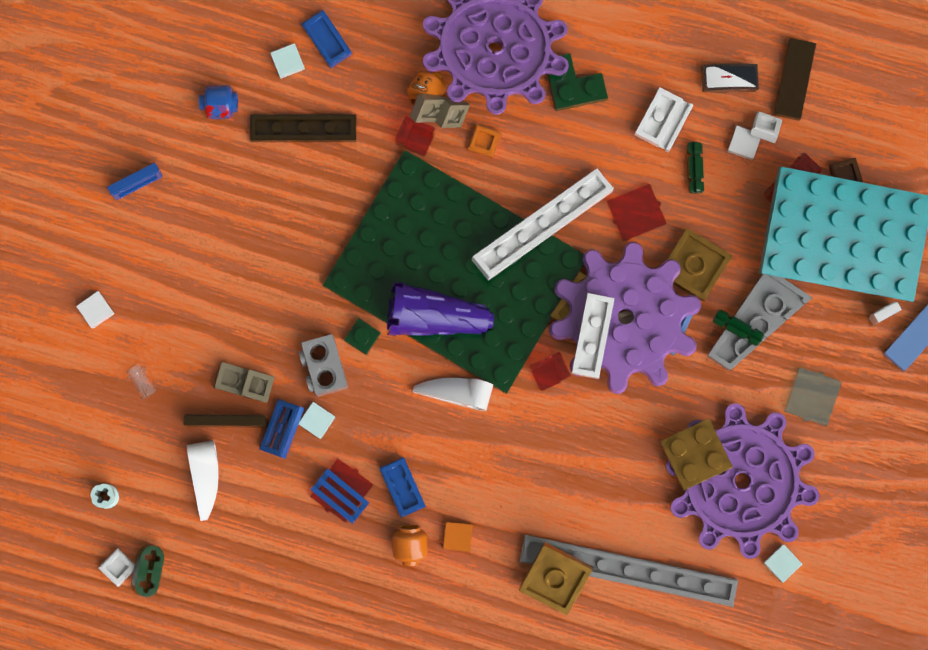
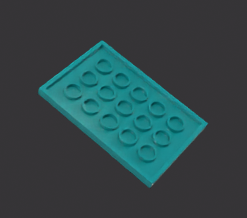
[758,167,928,302]

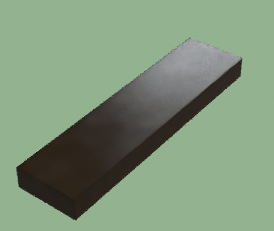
[250,114,357,142]

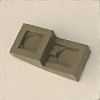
[410,94,470,128]
[213,362,275,403]

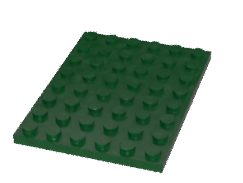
[323,150,584,394]

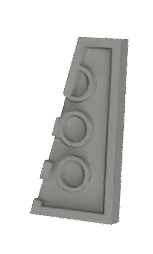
[707,274,812,371]

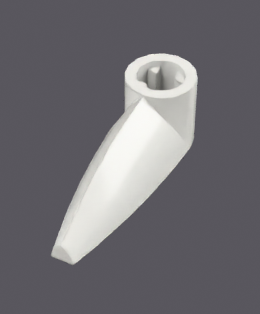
[412,378,493,411]
[187,440,218,521]

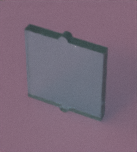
[784,367,842,426]

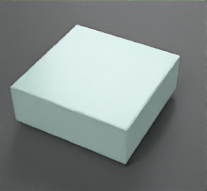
[270,43,305,79]
[298,402,336,439]
[763,544,802,583]

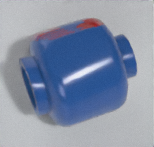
[199,85,238,119]

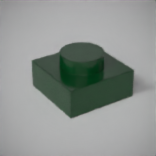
[344,318,381,356]

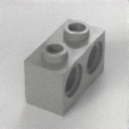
[298,334,348,397]

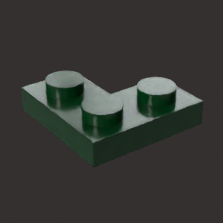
[548,53,608,111]

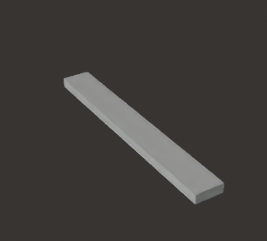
[520,535,738,607]

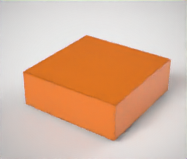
[468,124,501,159]
[443,522,473,552]

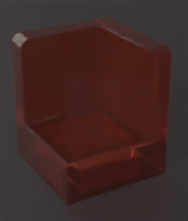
[395,116,436,156]
[530,352,571,391]

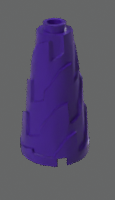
[387,281,494,336]

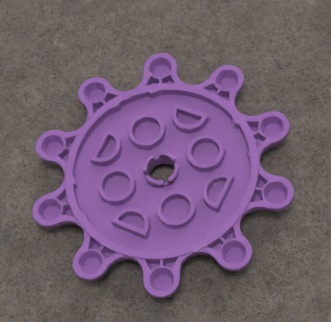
[423,0,569,115]
[549,242,701,394]
[666,403,819,559]

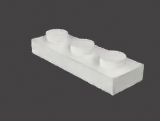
[572,293,615,379]

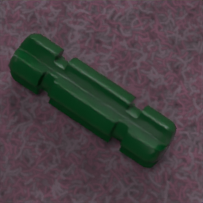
[687,142,704,194]
[713,310,764,346]

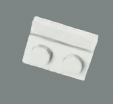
[635,87,693,153]

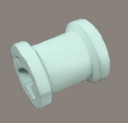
[90,484,119,509]

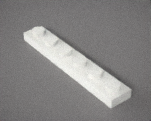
[472,169,614,280]

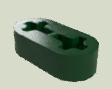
[131,545,164,597]

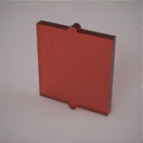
[607,184,667,242]
[310,459,374,523]

